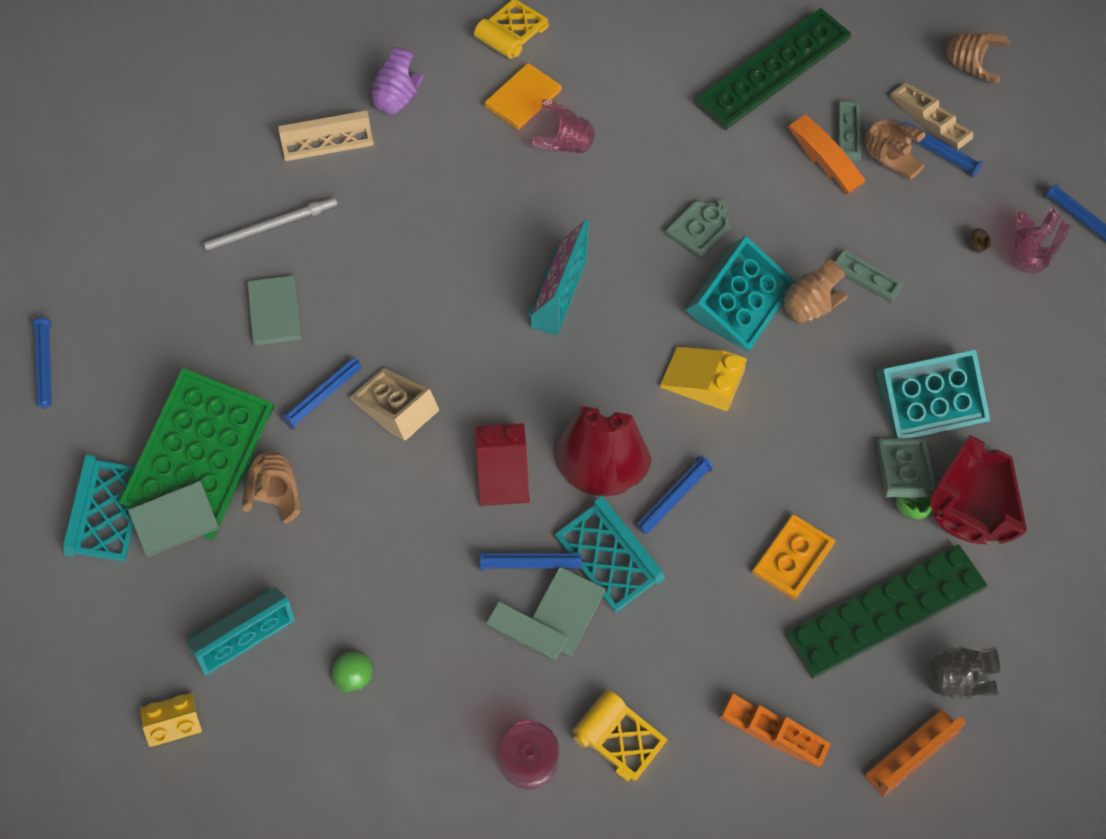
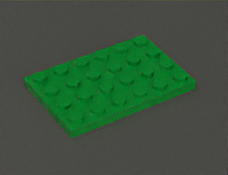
[119,368,275,541]

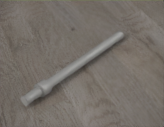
[203,197,338,251]

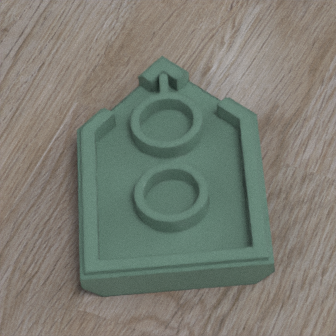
[665,200,730,258]

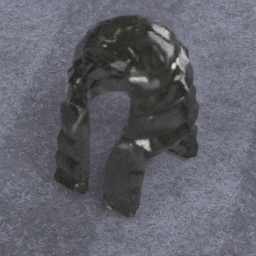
[926,646,1001,699]

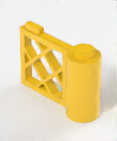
[474,0,549,59]
[572,689,668,782]

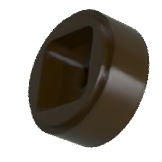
[967,228,991,253]

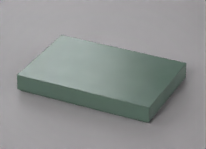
[247,275,302,346]
[876,439,937,497]
[129,481,219,558]
[532,567,606,658]

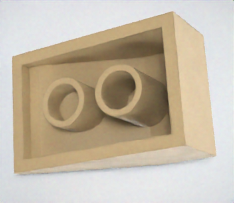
[350,368,439,441]

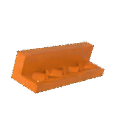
[865,709,966,797]

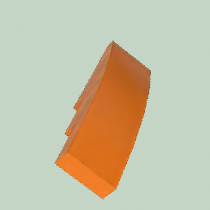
[788,114,866,195]
[719,693,831,768]

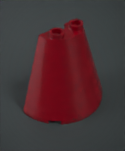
[554,406,652,496]
[931,435,1027,545]

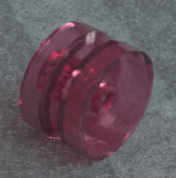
[499,721,559,790]

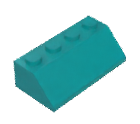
[185,587,295,676]

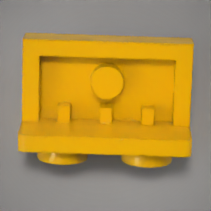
[140,693,202,747]

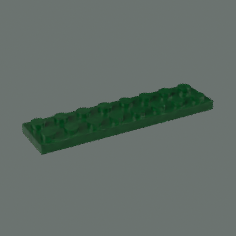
[695,8,851,130]
[785,544,988,679]

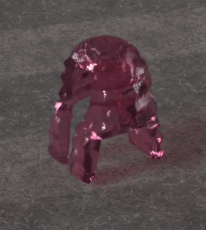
[531,99,595,154]
[1011,208,1071,274]

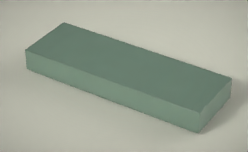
[837,101,862,161]
[834,249,904,303]
[486,602,567,661]

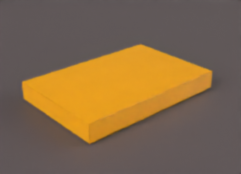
[485,63,562,130]
[752,514,836,601]

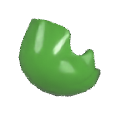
[895,497,933,519]
[331,651,373,693]

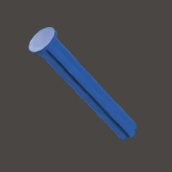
[903,122,983,177]
[1045,183,1106,242]
[32,318,52,409]
[281,358,361,430]
[637,455,713,534]
[480,551,582,571]

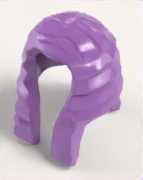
[370,46,424,115]

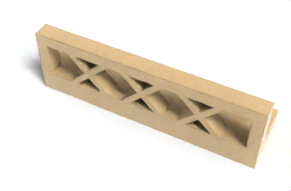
[278,110,374,161]

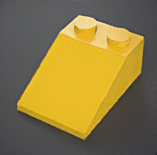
[660,347,747,412]

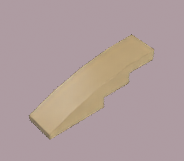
[890,83,973,150]

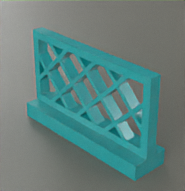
[63,455,135,562]
[555,496,665,613]

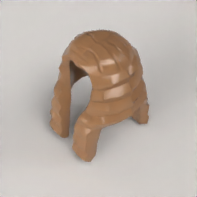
[946,32,1011,83]
[864,119,926,180]
[783,259,848,323]
[241,451,301,524]

